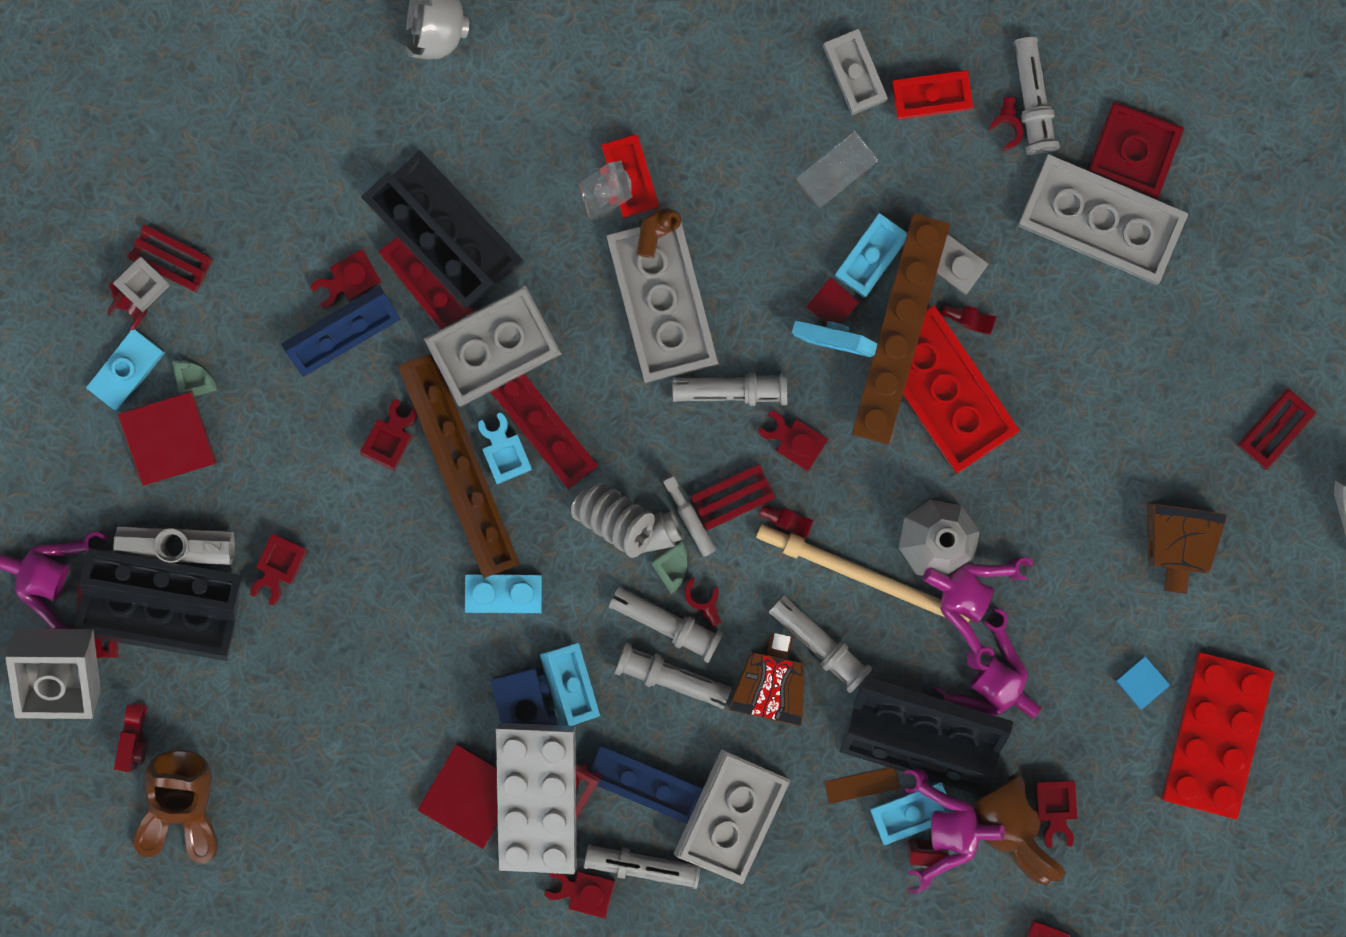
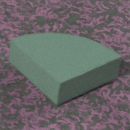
[172,361,219,396]
[650,541,687,594]

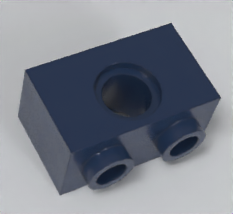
[490,667,559,725]

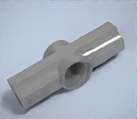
[114,527,235,565]

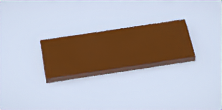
[825,768,900,804]

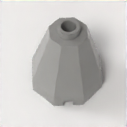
[898,500,980,577]

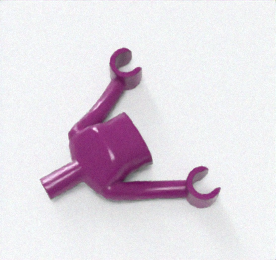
[0,532,110,629]
[923,558,1033,670]
[933,608,1042,719]
[904,768,1005,894]

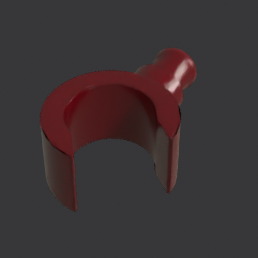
[987,97,1023,151]
[107,280,147,330]
[942,305,997,335]
[760,505,814,538]
[684,577,722,628]

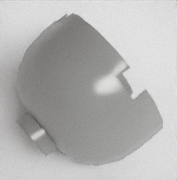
[406,0,469,59]

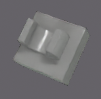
[113,257,170,313]

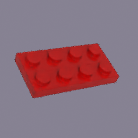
[903,305,1020,474]
[1161,652,1274,820]

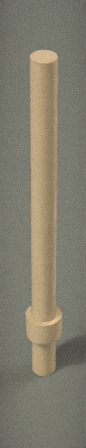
[756,524,969,622]

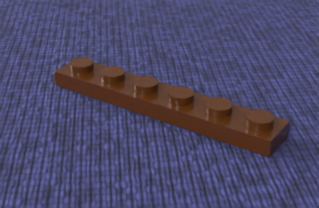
[851,214,950,445]
[398,354,519,579]

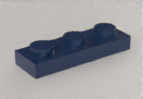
[281,285,401,377]
[586,745,703,824]

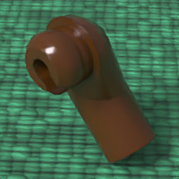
[636,208,681,258]

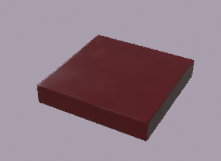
[1087,102,1184,200]
[117,390,217,486]
[417,743,498,849]

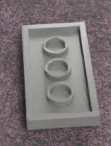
[1017,154,1189,285]
[606,223,718,383]
[496,723,577,874]

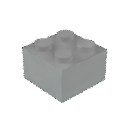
[5,629,101,719]

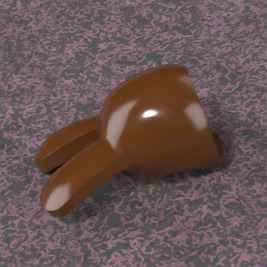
[134,750,218,864]
[971,771,1066,886]

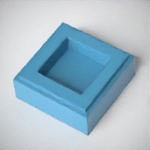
[1114,656,1170,710]

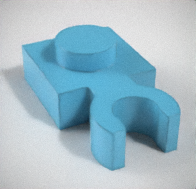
[478,412,533,484]

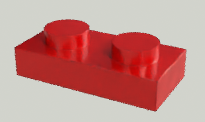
[892,70,973,120]
[601,134,659,219]

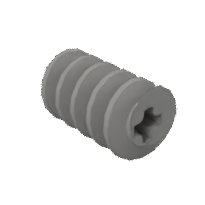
[571,481,655,558]

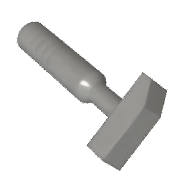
[661,473,716,557]

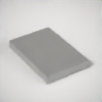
[424,286,561,407]
[673,749,791,884]

